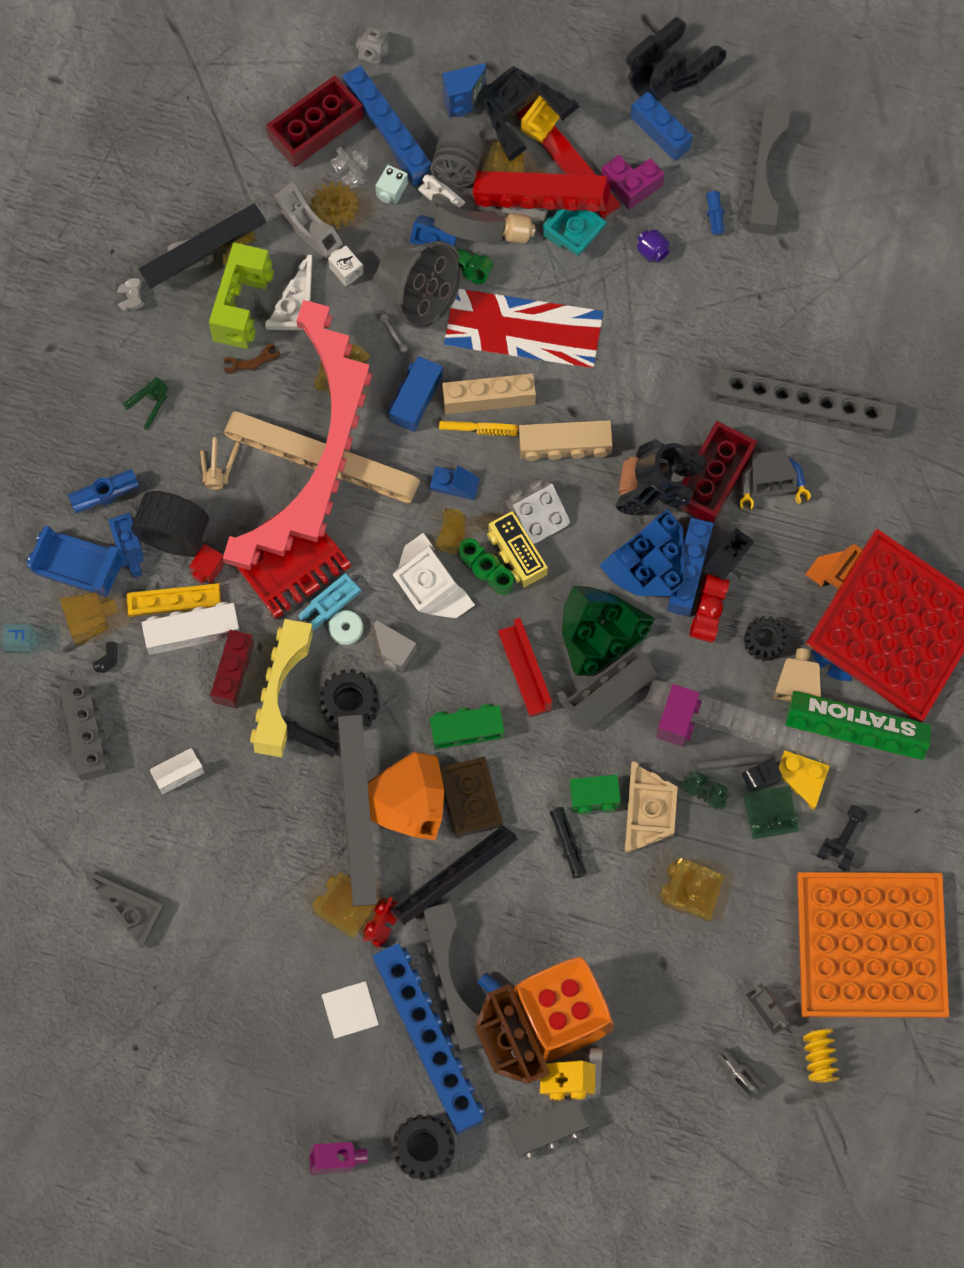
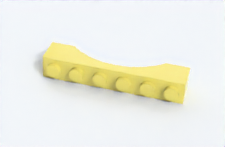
[250,619,313,757]

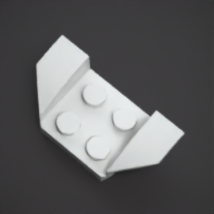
[393,533,475,619]

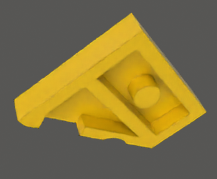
[778,750,829,810]

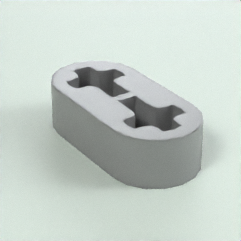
[589,1048,602,1095]

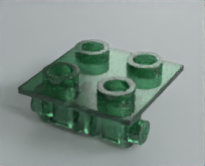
[681,771,732,810]
[743,785,799,840]

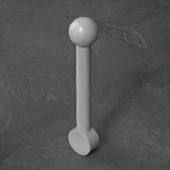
[380,314,407,353]

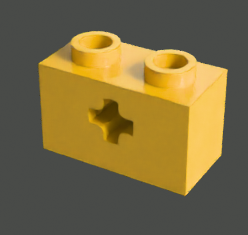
[540,1061,595,1101]

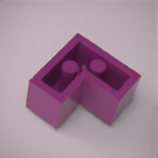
[601,154,665,210]
[656,684,702,747]

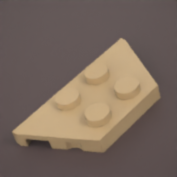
[624,762,678,853]

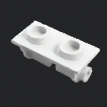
[418,174,465,208]

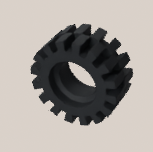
[744,616,787,661]

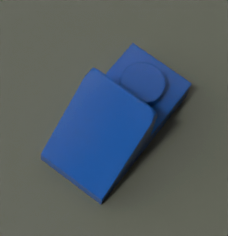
[430,465,480,500]

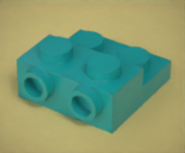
[543,209,606,257]

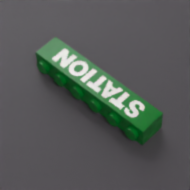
[785,690,931,760]

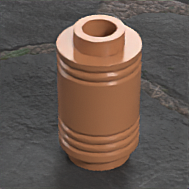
[618,457,639,495]

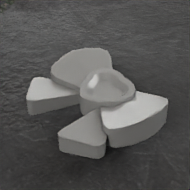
[117,278,144,311]

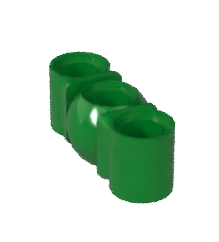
[453,246,493,284]
[459,538,514,595]

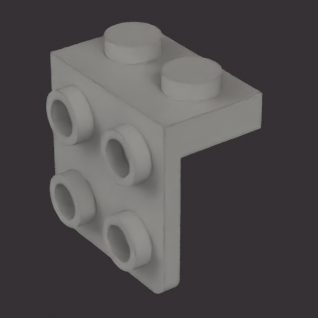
[505,480,570,544]

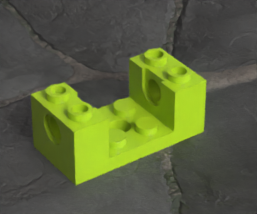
[209,242,274,349]

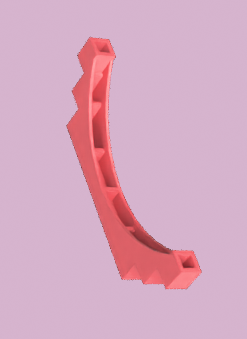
[223,299,373,571]

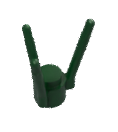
[123,377,168,430]

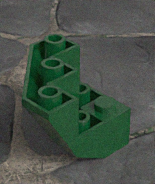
[562,586,655,676]

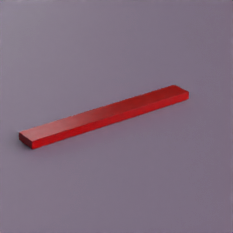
[516,100,620,219]

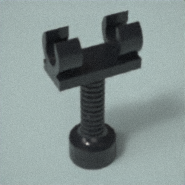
[817,805,868,872]

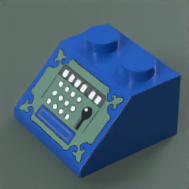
[442,63,486,118]

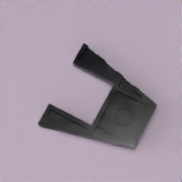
[479,66,579,162]

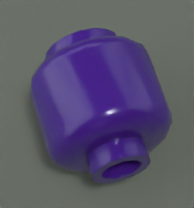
[637,229,670,263]

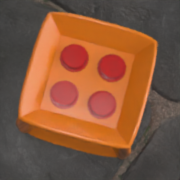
[513,956,614,1062]

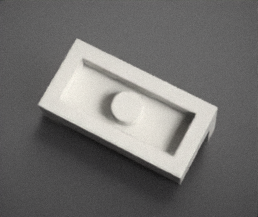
[150,749,204,795]

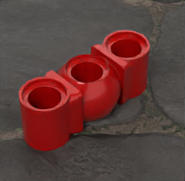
[689,573,729,643]

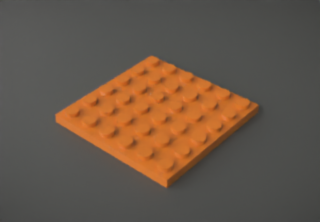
[797,872,949,1018]

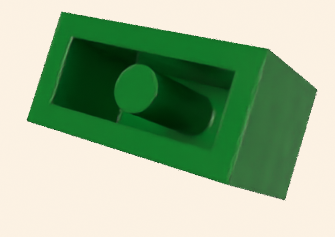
[569,774,620,815]

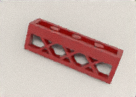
[498,618,552,717]

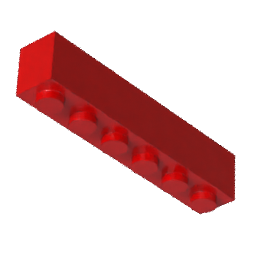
[472,171,610,212]

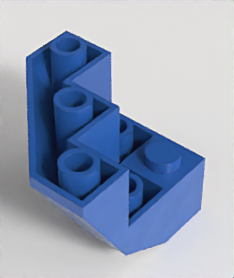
[599,509,685,596]

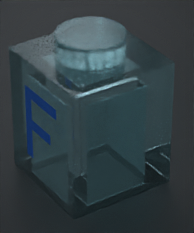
[1,624,38,654]

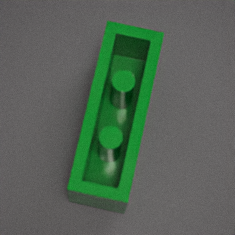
[430,704,504,750]

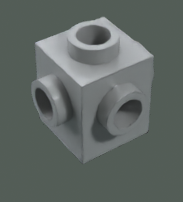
[356,26,389,64]

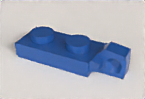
[108,513,144,578]

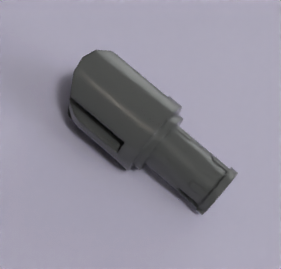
[716,1047,767,1101]

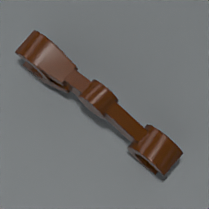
[224,343,280,374]

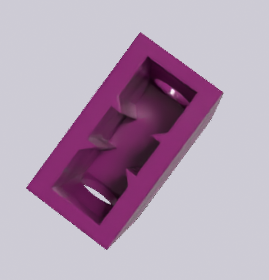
[309,1142,368,1176]

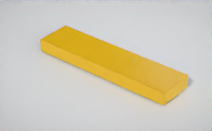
[127,583,221,617]

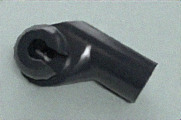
[93,642,118,673]

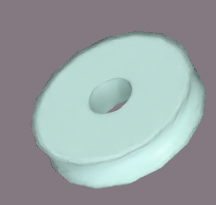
[328,610,363,645]

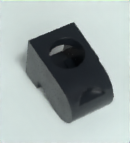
[741,757,782,792]

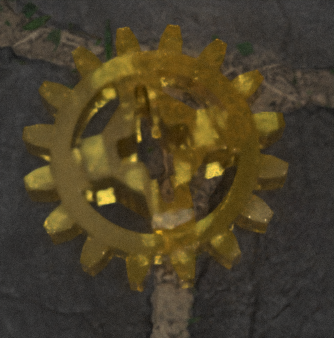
[311,181,359,229]

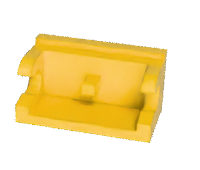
[521,96,560,143]

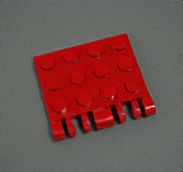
[235,510,352,620]

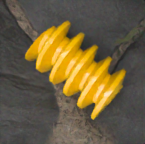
[803,1029,840,1083]

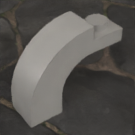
[274,183,343,257]

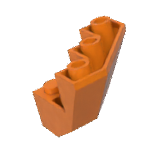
[367,751,444,841]

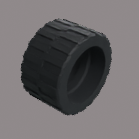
[131,491,209,556]

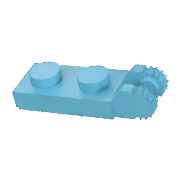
[298,573,362,631]

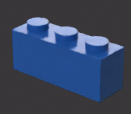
[630,92,693,161]
[387,356,443,432]

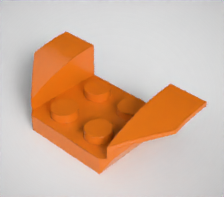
[805,544,862,589]

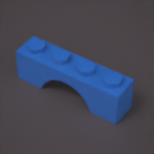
[667,518,714,617]

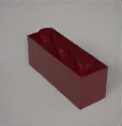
[210,630,254,708]

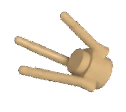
[200,437,240,490]

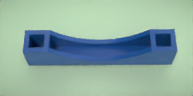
[342,65,432,187]

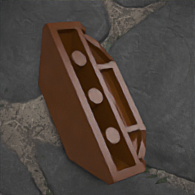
[474,984,551,1084]

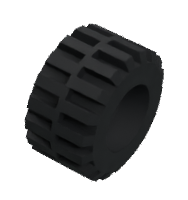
[319,669,379,731]
[392,1114,455,1181]

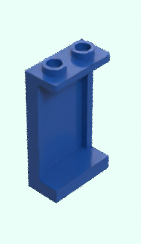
[27,525,125,598]

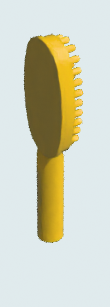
[439,421,519,436]

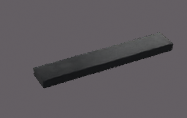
[138,203,267,289]
[390,826,518,925]

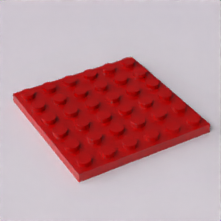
[805,529,964,722]

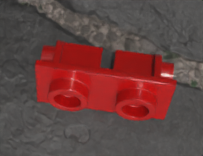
[362,897,399,948]

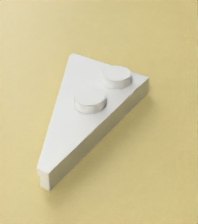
[265,255,312,330]

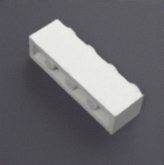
[142,602,240,655]

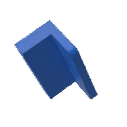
[409,215,457,247]

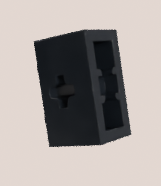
[705,528,755,581]

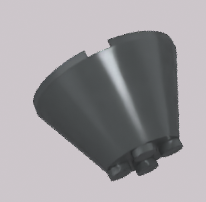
[374,241,462,329]

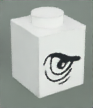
[328,246,363,286]

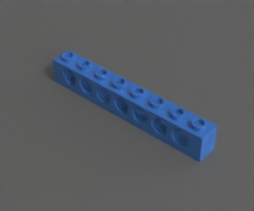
[372,943,486,1135]

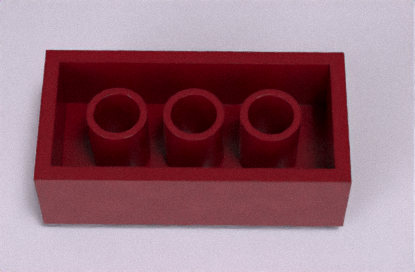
[266,75,363,168]
[676,421,757,525]

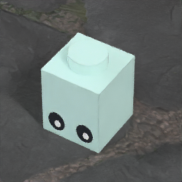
[375,165,408,205]

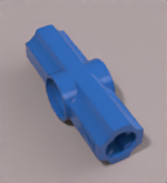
[68,469,140,514]

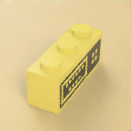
[487,511,548,588]

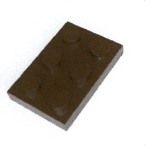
[440,756,503,837]

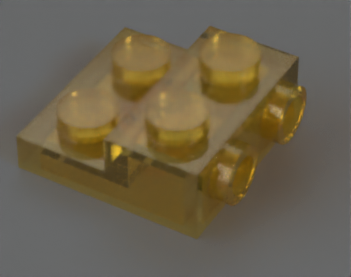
[660,858,724,921]
[311,872,380,939]

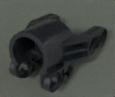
[626,17,727,102]
[615,439,706,515]

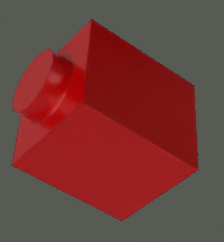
[189,544,225,584]

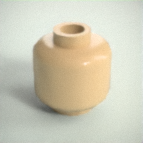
[503,213,535,244]

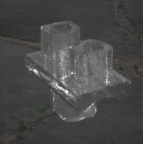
[330,147,369,189]

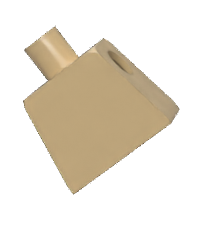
[773,648,821,702]

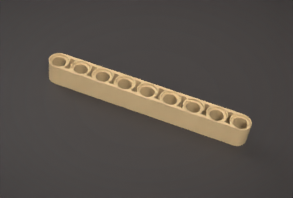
[223,412,420,503]

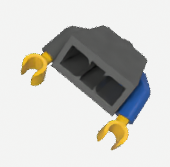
[740,445,811,511]

